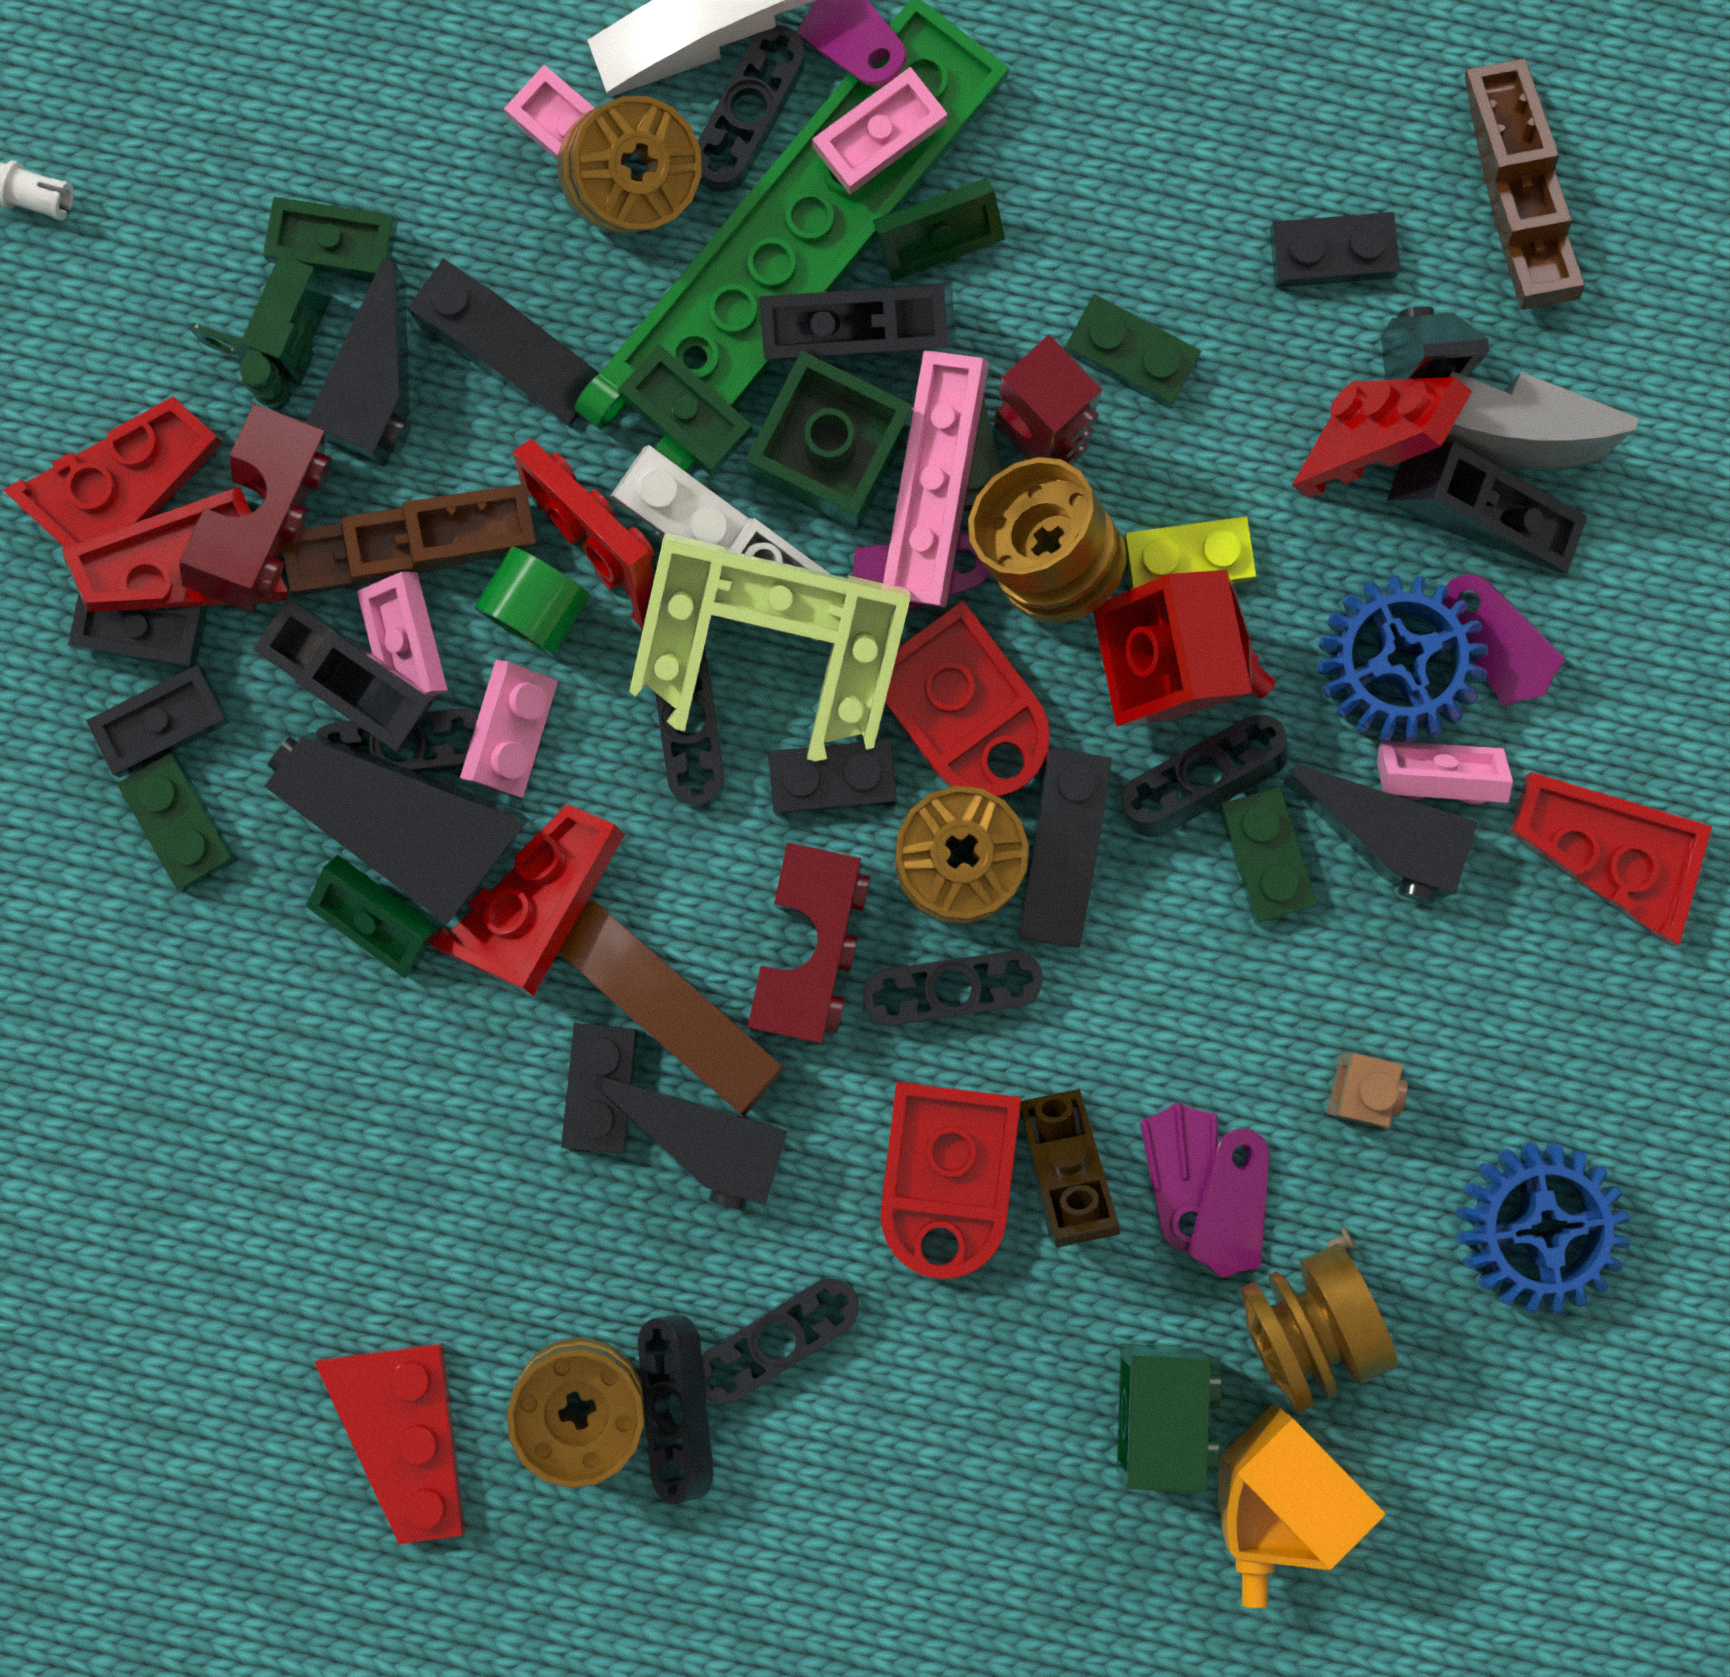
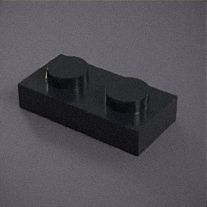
[1270,212,1400,288]
[68,593,207,669]
[86,664,230,778]
[768,740,897,815]
[561,1023,638,1154]

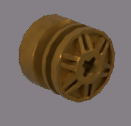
[557,96,702,233]
[968,457,1127,624]
[895,786,1029,925]
[1240,1243,1399,1413]
[507,1337,644,1488]

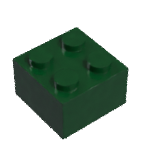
[745,350,913,531]
[1116,1343,1221,1493]

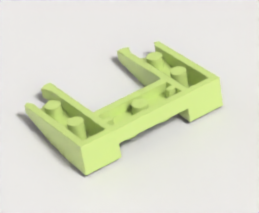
[629,533,911,761]

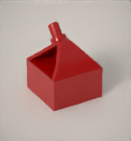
[1093,570,1276,727]

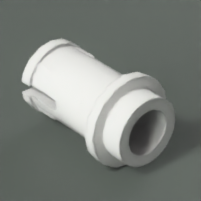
[0,160,74,221]

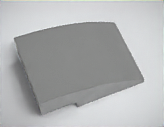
[1444,371,1640,470]

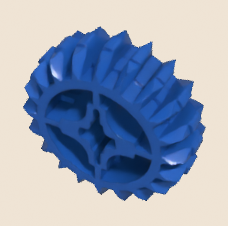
[1317,575,1488,743]
[1456,1142,1631,1314]

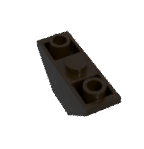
[1020,1089,1120,1248]

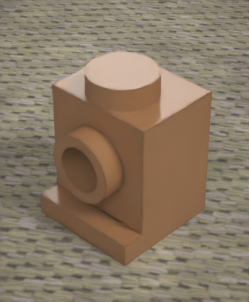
[1326,1053,1408,1129]

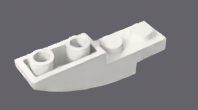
[610,445,831,641]

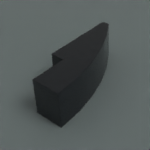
[253,598,434,752]

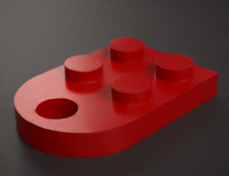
[885,601,1049,798]
[881,1082,1021,1279]

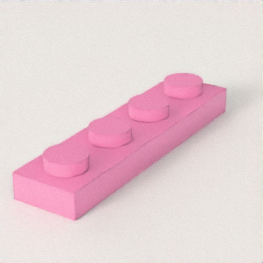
[883,350,989,608]

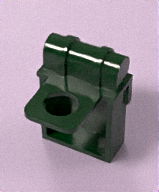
[189,254,332,410]

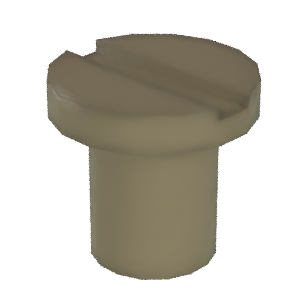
[1327,1228,1357,1252]

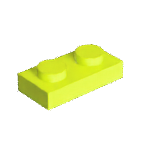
[1123,516,1256,589]

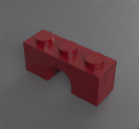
[994,334,1102,465]
[179,404,331,613]
[748,842,871,1044]

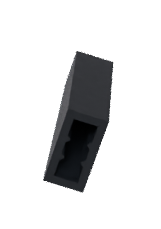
[264,732,529,924]

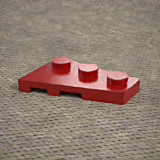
[1292,377,1472,498]
[3,397,223,548]
[512,438,655,631]
[62,486,288,612]
[1509,772,1712,947]
[429,804,625,996]
[314,1342,466,1544]

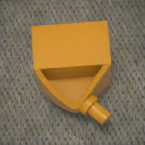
[1218,1403,1386,1608]

